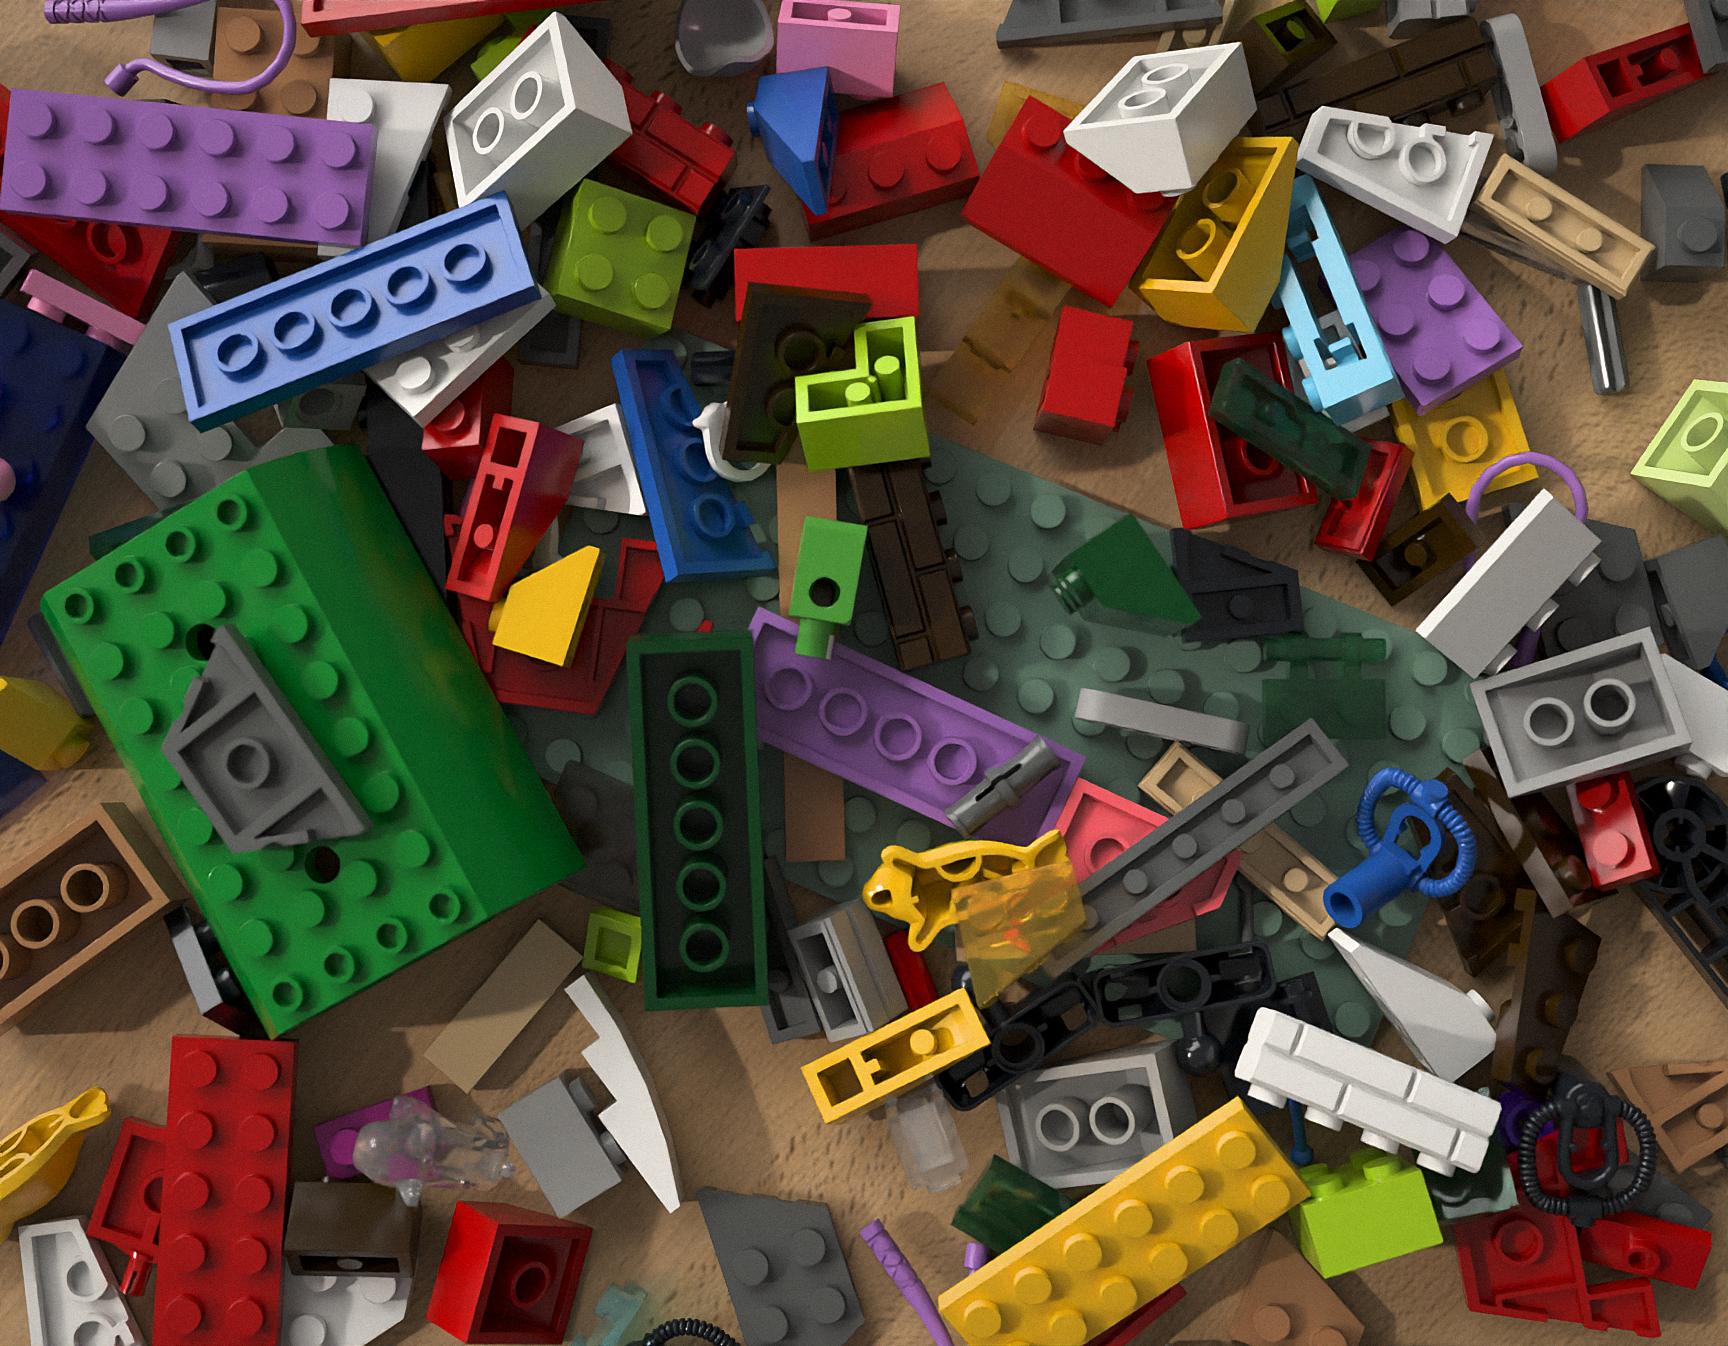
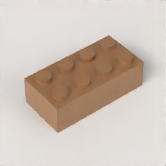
[201,7,353,264]
[0,802,192,1036]

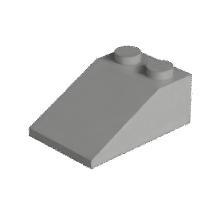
[1469,626,1693,799]
[995,1038,1198,1193]

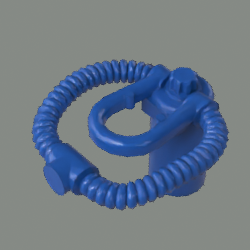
[1323,767,1478,928]

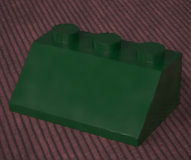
[1050,512,1203,637]

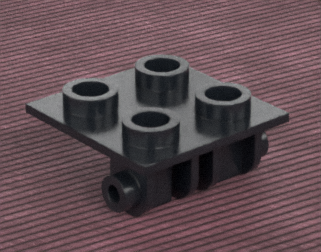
[680,185,772,309]
[1203,971,1334,1117]

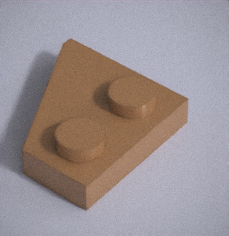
[1606,1060,1728,1174]

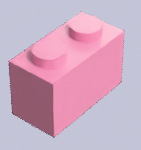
[776,0,900,101]

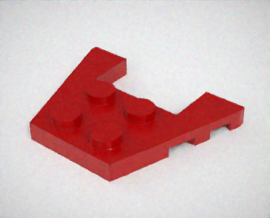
[443,514,665,715]
[1444,1118,1662,1338]

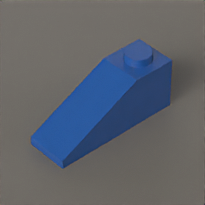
[747,66,840,215]

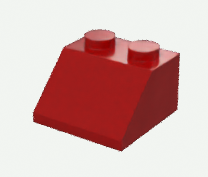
[426,1200,593,1345]

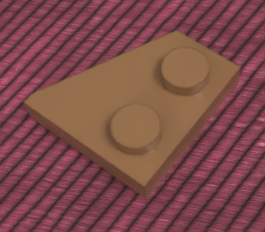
[1228,1226,1365,1346]

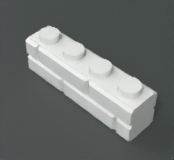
[1235,1007,1502,1178]

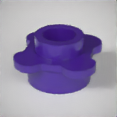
[1491,1091,1554,1150]

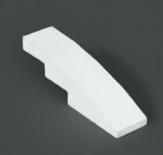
[564,970,685,1213]

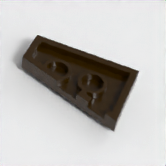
[719,281,873,465]
[1461,747,1619,919]
[1406,767,1537,978]
[1490,888,1602,1104]

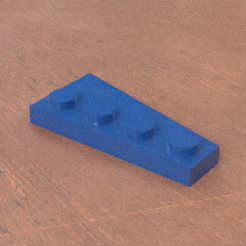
[610,349,777,583]

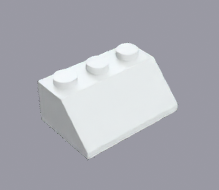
[443,11,632,232]
[1063,42,1257,197]
[1415,489,1602,679]

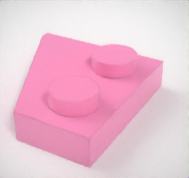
[16,269,146,352]

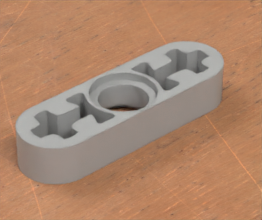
[1479,13,1557,178]
[1074,688,1251,755]

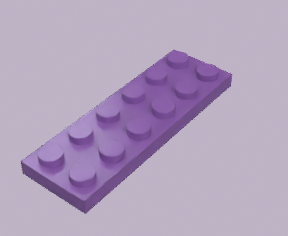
[0,88,378,249]
[748,606,1086,848]

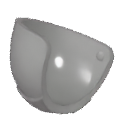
[675,0,774,78]

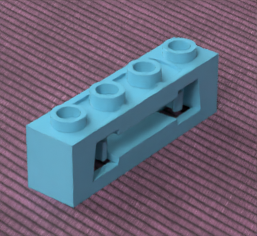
[1270,173,1405,427]

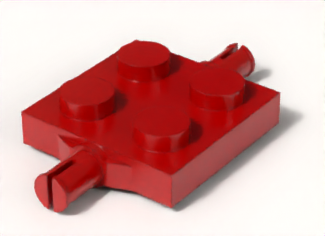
[86,1116,166,1297]

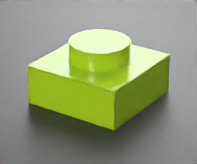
[582,905,643,984]

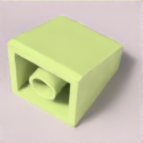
[1630,379,1728,543]

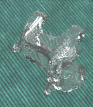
[352,1096,516,1207]

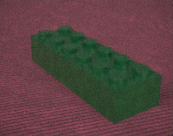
[626,629,769,1011]

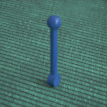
[1289,1098,1314,1167]

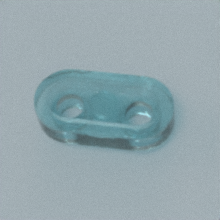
[569,1278,649,1346]

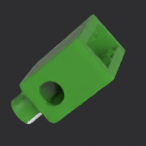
[788,516,868,660]

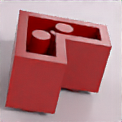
[1033,305,1140,446]

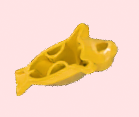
[862,830,1074,952]
[0,1086,112,1245]

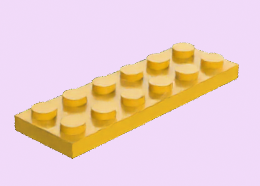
[938,1096,1312,1346]

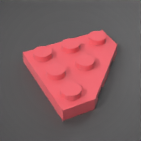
[1002,777,1244,959]

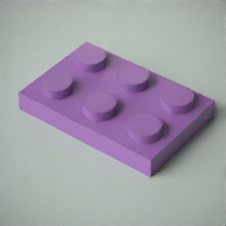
[1317,223,1523,417]

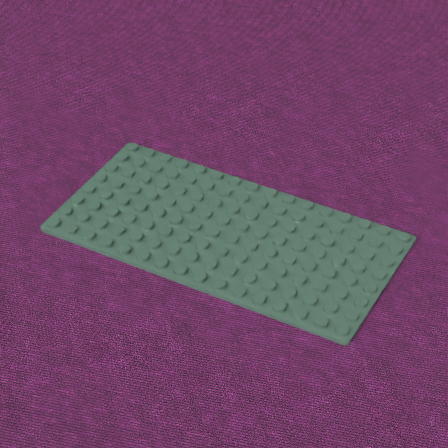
[499,326,1507,1049]

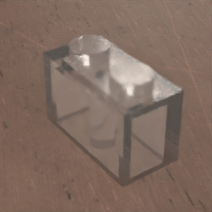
[885,1083,971,1193]

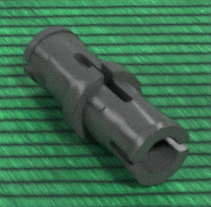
[943,735,1062,841]

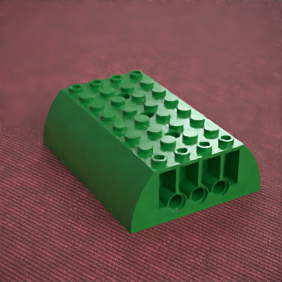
[40,445,588,1041]

